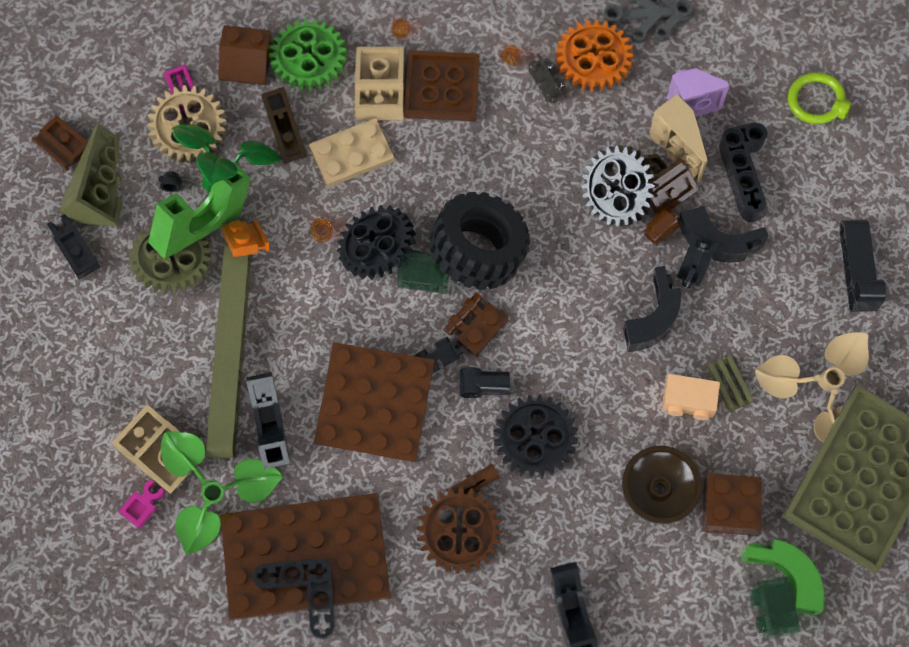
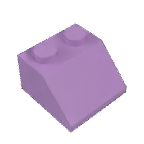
[667,68,729,117]

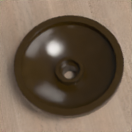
[622,446,702,524]

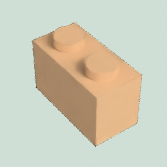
[662,374,720,420]

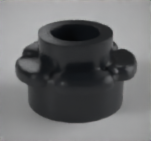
[158,171,183,192]

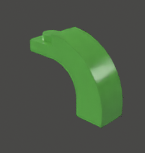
[741,539,824,615]

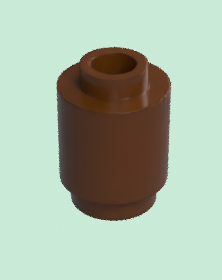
[643,209,680,246]

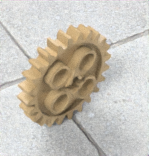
[147,85,227,163]

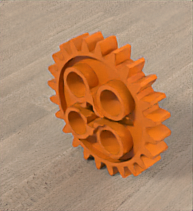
[556,19,633,92]

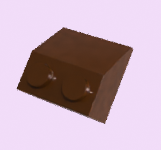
[218,25,274,86]

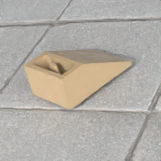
[650,94,708,183]

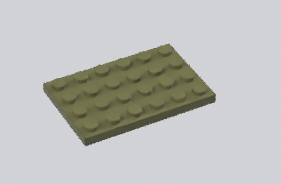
[782,384,909,574]

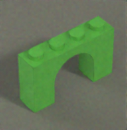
[148,162,251,259]

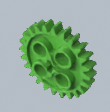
[269,19,347,92]

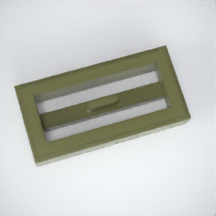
[707,356,754,412]

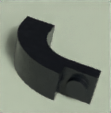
[678,206,769,263]
[623,266,681,352]
[246,372,290,469]
[550,561,598,647]

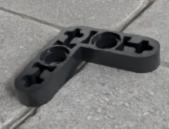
[253,559,335,640]

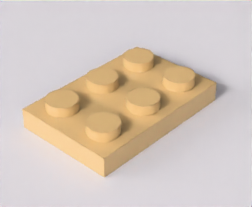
[309,118,395,188]

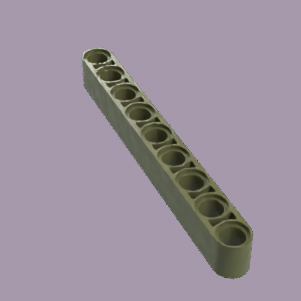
[206,242,252,458]

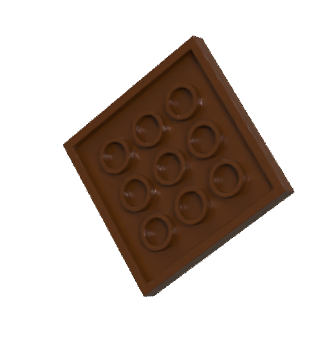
[314,342,435,462]

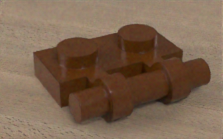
[443,292,508,357]

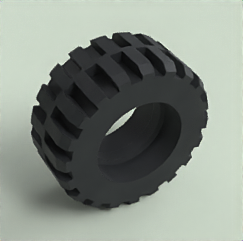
[429,192,530,290]

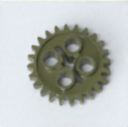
[129,226,211,295]

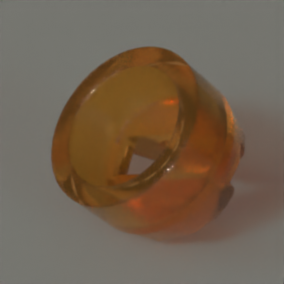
[391,18,410,39]
[500,45,521,66]

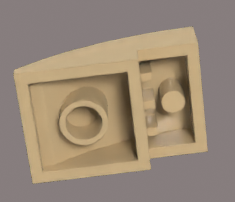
[355,47,404,120]
[111,404,206,494]

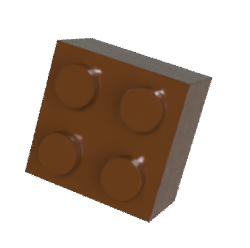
[702,473,762,536]

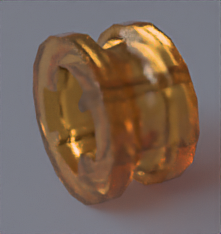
[310,218,333,243]

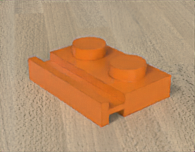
[222,219,269,257]

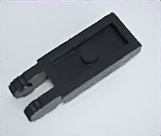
[47,214,100,280]

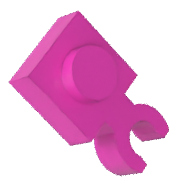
[118,480,165,530]

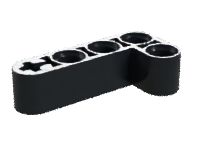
[719,122,768,222]
[839,219,886,312]

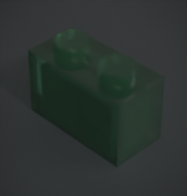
[397,250,450,294]
[750,577,801,640]

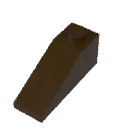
[260,87,307,164]

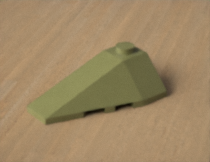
[59,124,122,226]

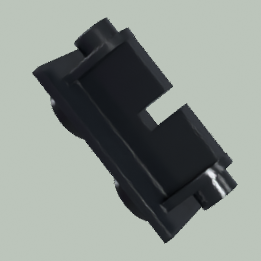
[677,233,718,288]
[413,336,463,373]

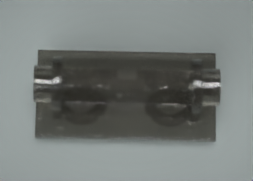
[528,53,568,104]

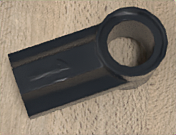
[459,367,510,398]

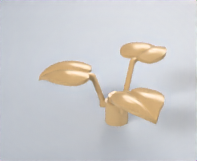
[755,332,869,443]

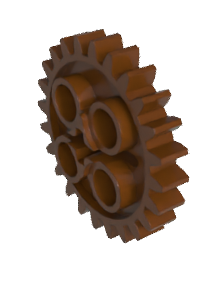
[416,487,503,574]

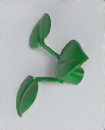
[172,124,281,192]

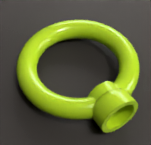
[788,72,852,124]

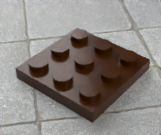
[404,50,480,122]

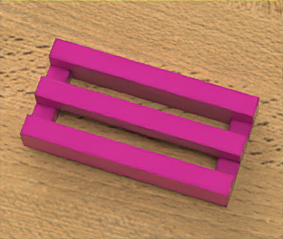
[163,64,199,114]

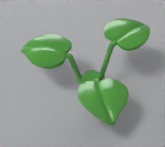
[161,431,282,554]

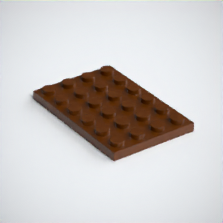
[220,493,391,621]

